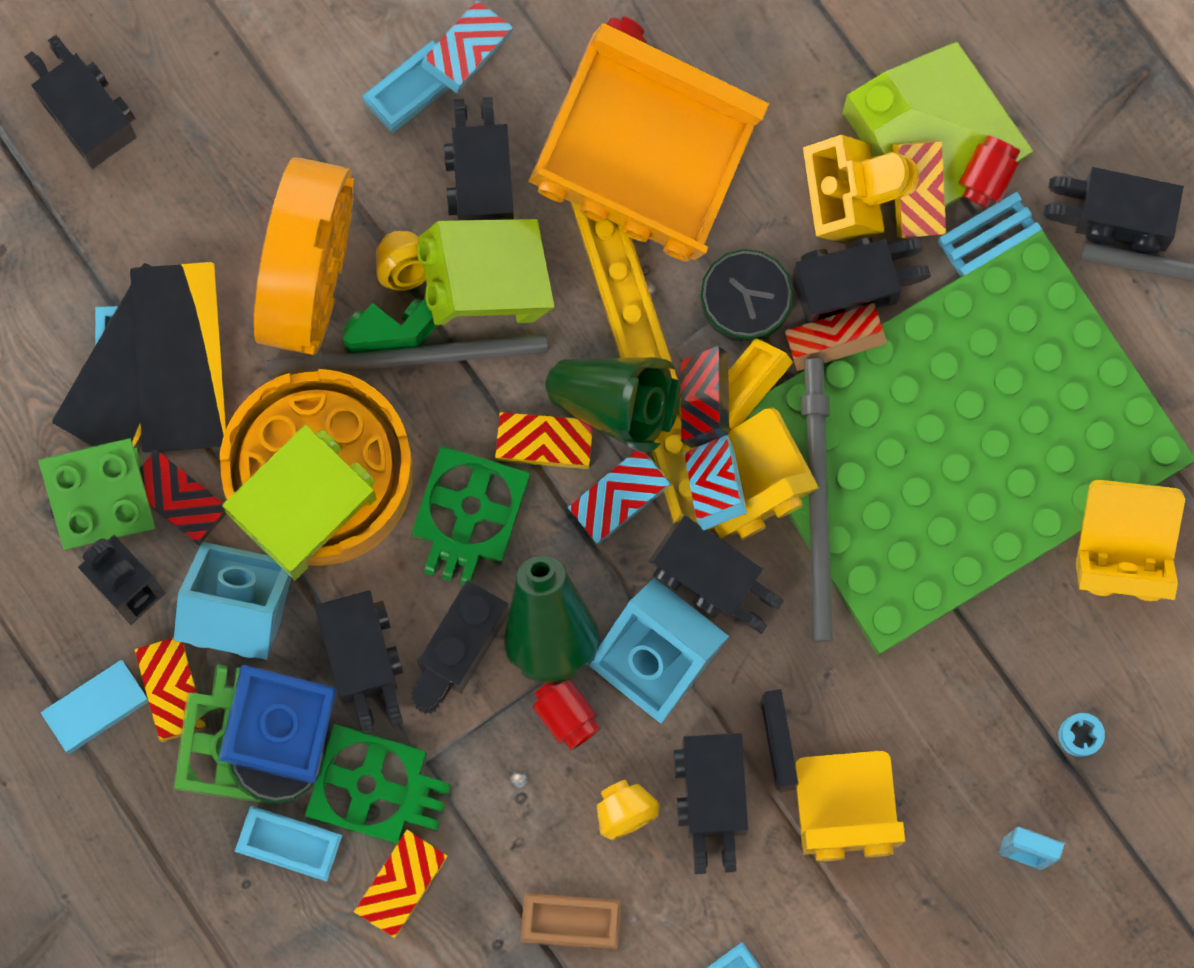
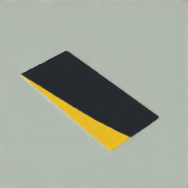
[130,262,226,452]
[52,263,151,447]

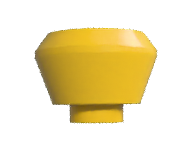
[376,231,426,291]
[597,779,660,841]

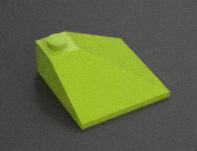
[842,42,1033,207]

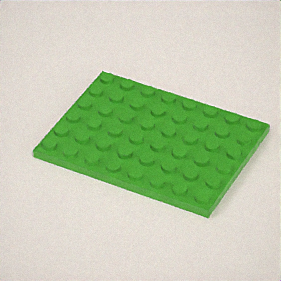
[743,230,1194,656]

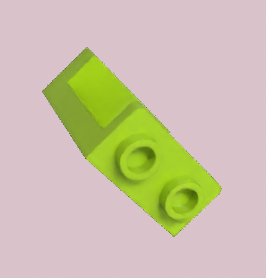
[417,219,555,325]
[222,424,377,581]

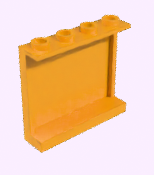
[528,23,769,262]

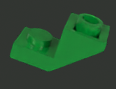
[342,297,439,353]

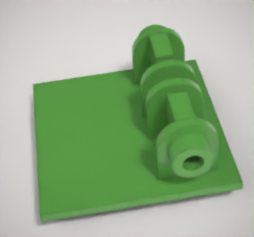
[38,438,156,550]

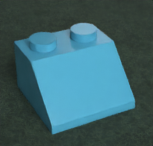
[174,542,291,660]
[587,577,729,723]

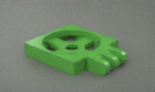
[173,664,269,804]

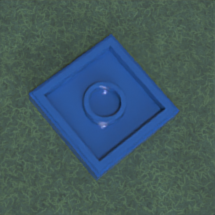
[218,665,337,784]

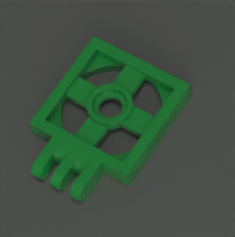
[411,446,530,586]
[305,724,452,845]

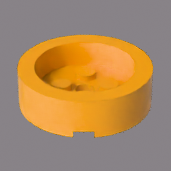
[254,157,354,355]
[220,369,413,566]

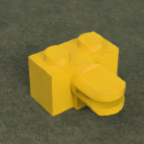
[803,135,919,244]

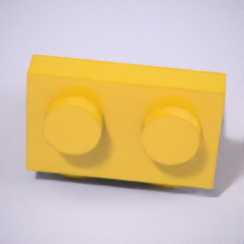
[714,408,819,540]
[1076,480,1185,601]
[795,751,905,861]

